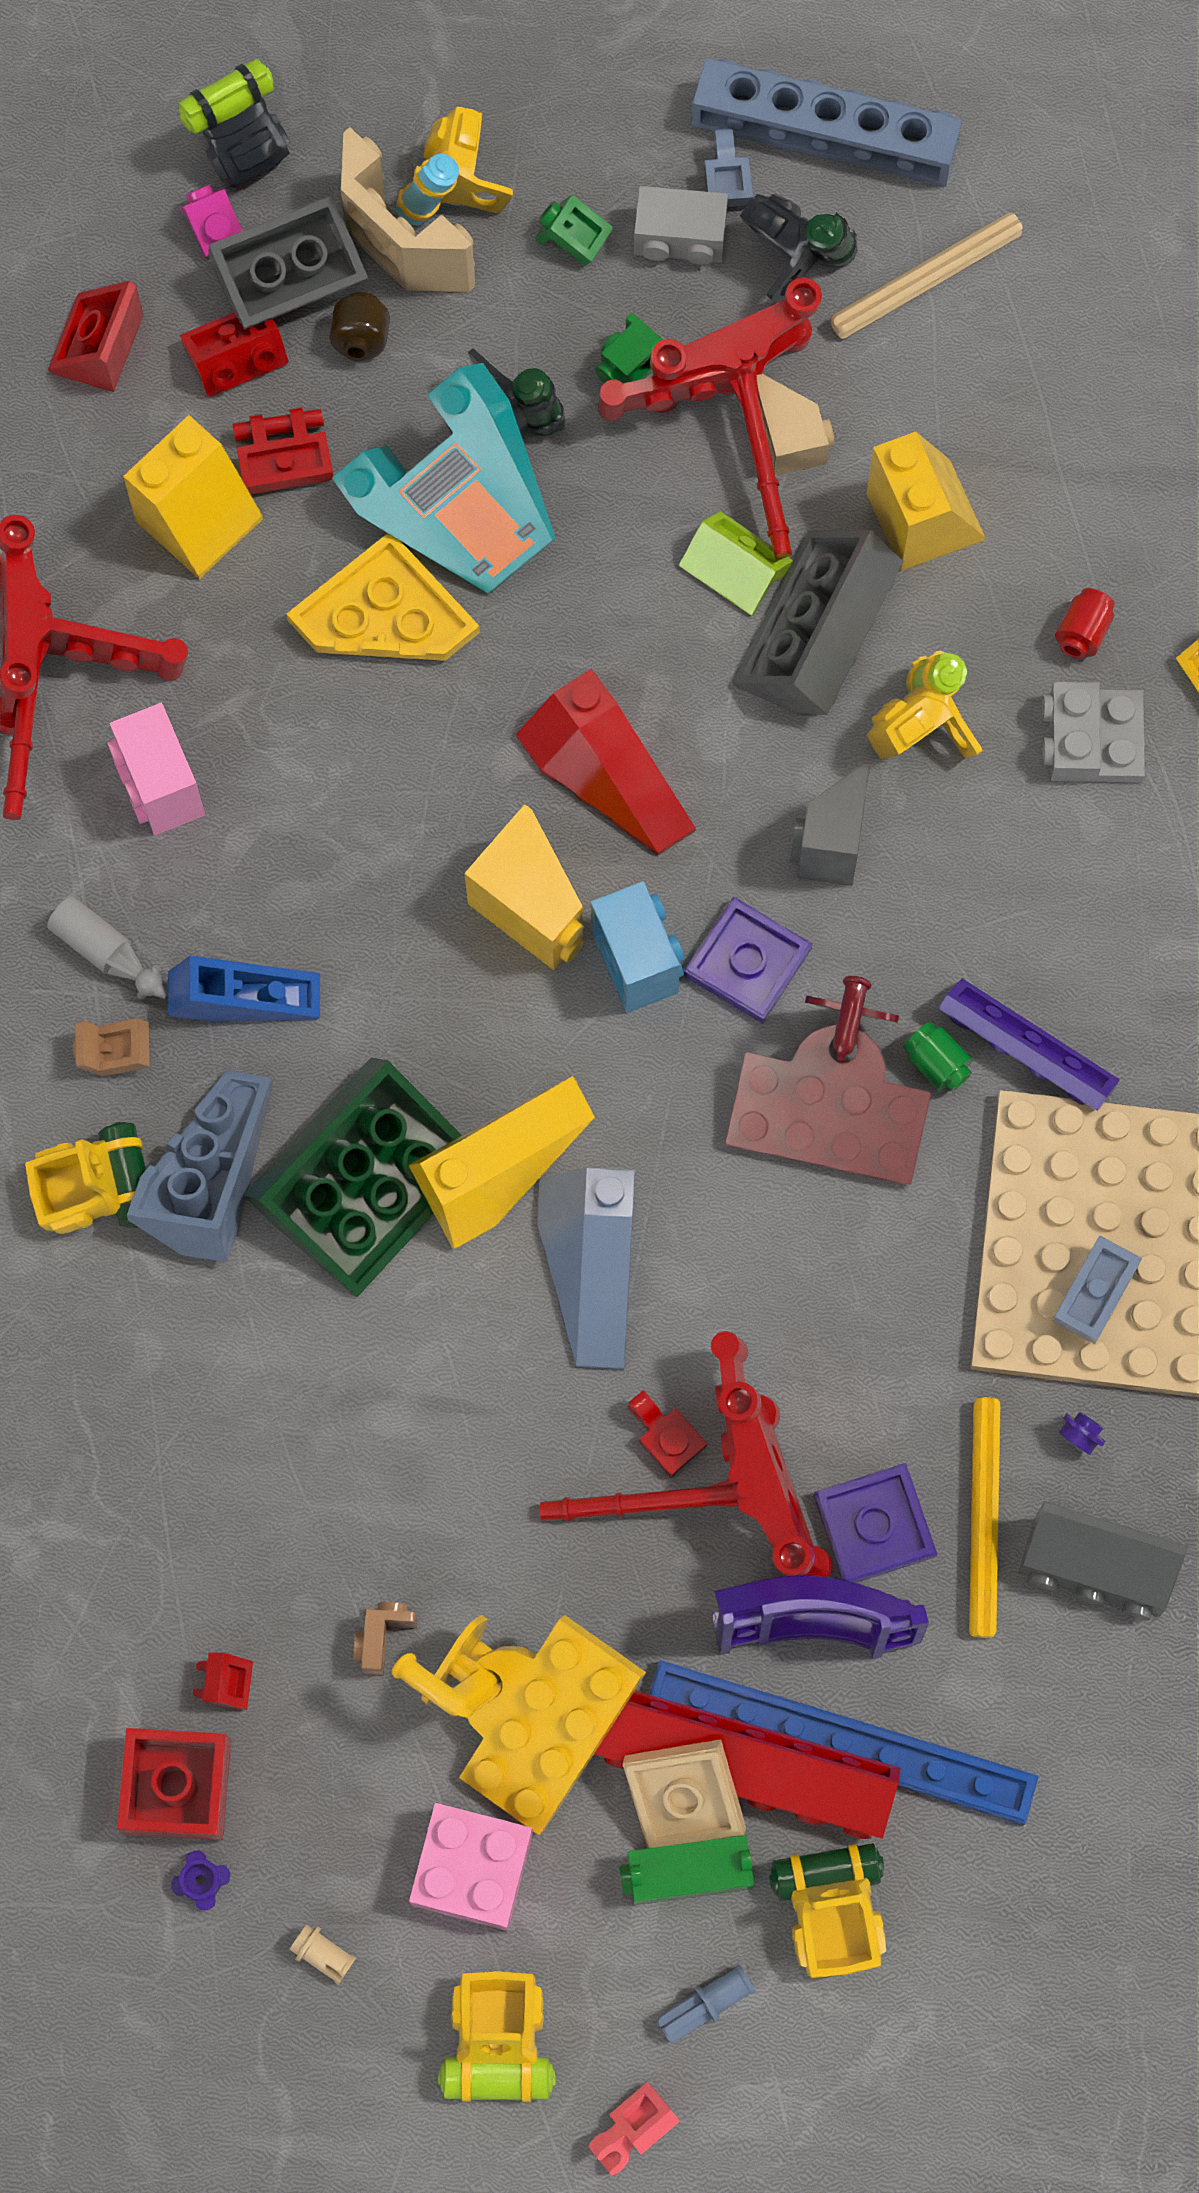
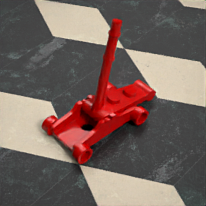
[598,277,822,559]
[539,1331,833,1577]

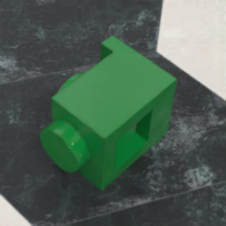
[595,312,663,384]

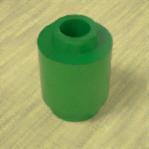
[903,1022,973,1092]

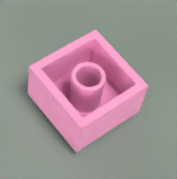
[107,702,205,836]
[409,1803,533,1931]

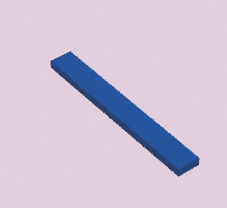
[649,1660,1039,1825]

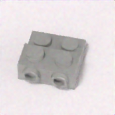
[1042,682,1145,783]

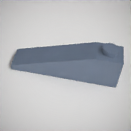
[127,1070,273,1262]
[537,1168,635,1370]

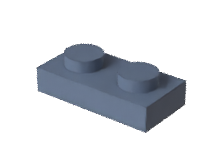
[1053,1235,1142,1344]

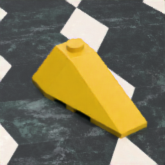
[408,1076,595,1249]

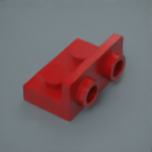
[179,312,289,397]

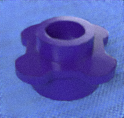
[1059,1411,1106,1455]
[171,1850,231,1911]

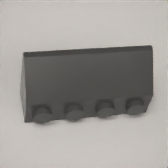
[732,530,903,715]

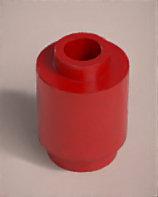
[1055,588,1115,659]

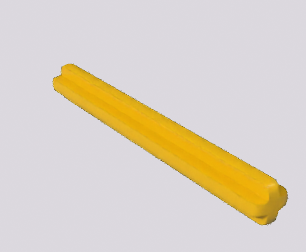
[969,1397,1000,1638]

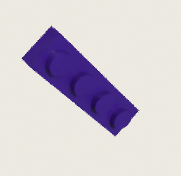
[938,978,1120,1111]

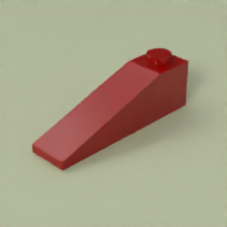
[516,668,696,856]

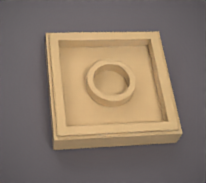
[623,1739,746,1848]

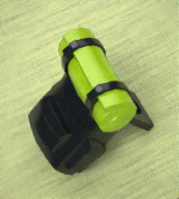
[178,58,290,187]

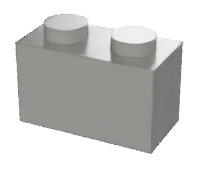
[634,186,728,265]

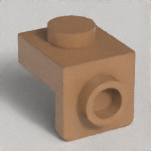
[73,1018,150,1077]
[353,1602,417,1676]

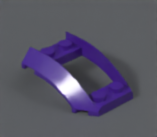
[711,1575,929,1659]

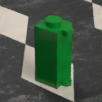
[619,1835,754,1906]

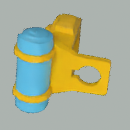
[395,106,513,225]

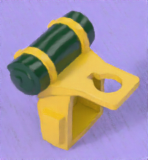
[25,1122,146,1234]
[769,1843,886,1978]

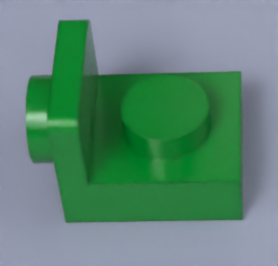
[535,194,614,266]

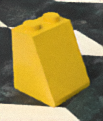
[123,415,263,580]
[866,432,985,571]
[464,804,584,970]

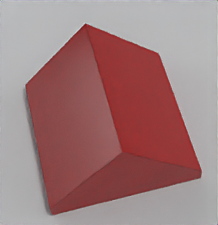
[48,280,144,392]

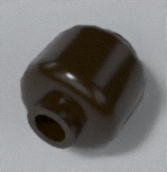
[329,292,390,361]

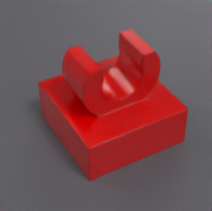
[192,1652,253,1710]

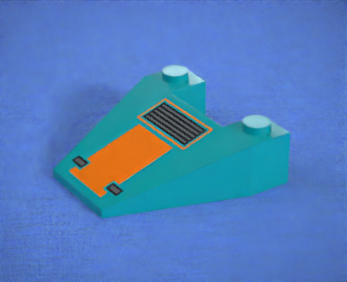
[332,363,556,593]

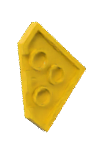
[286,533,480,661]

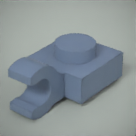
[704,129,753,207]

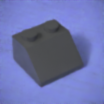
[790,765,870,885]

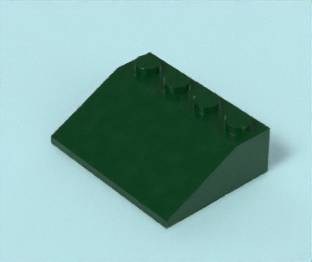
[244,1057,462,1297]

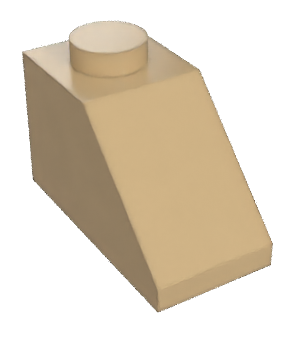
[757,374,834,475]

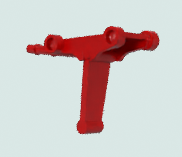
[0,514,188,820]

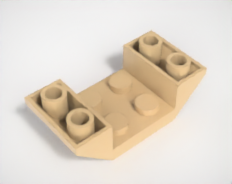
[341,127,475,292]

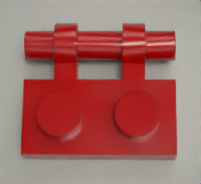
[232,407,334,495]

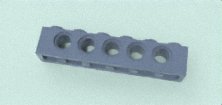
[691,58,962,187]

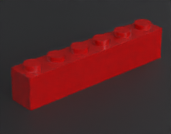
[594,1690,901,1839]

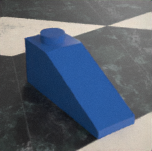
[168,955,320,1022]

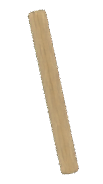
[830,213,1023,339]

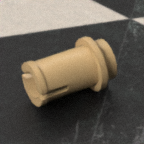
[289,1924,356,1985]

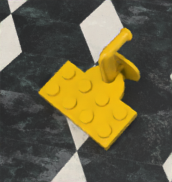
[392,1615,646,1835]

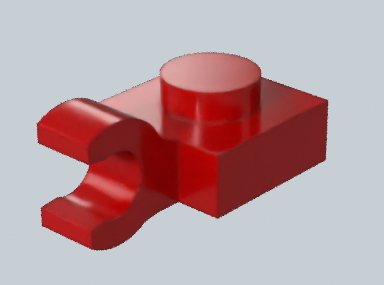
[627,1390,707,1478]

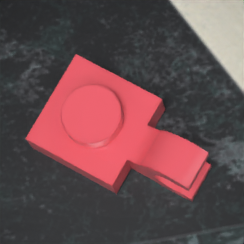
[588,2081,680,2176]

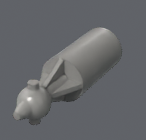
[47,896,168,1000]

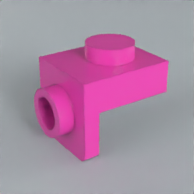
[179,184,242,257]

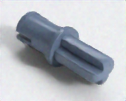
[657,1964,755,2042]

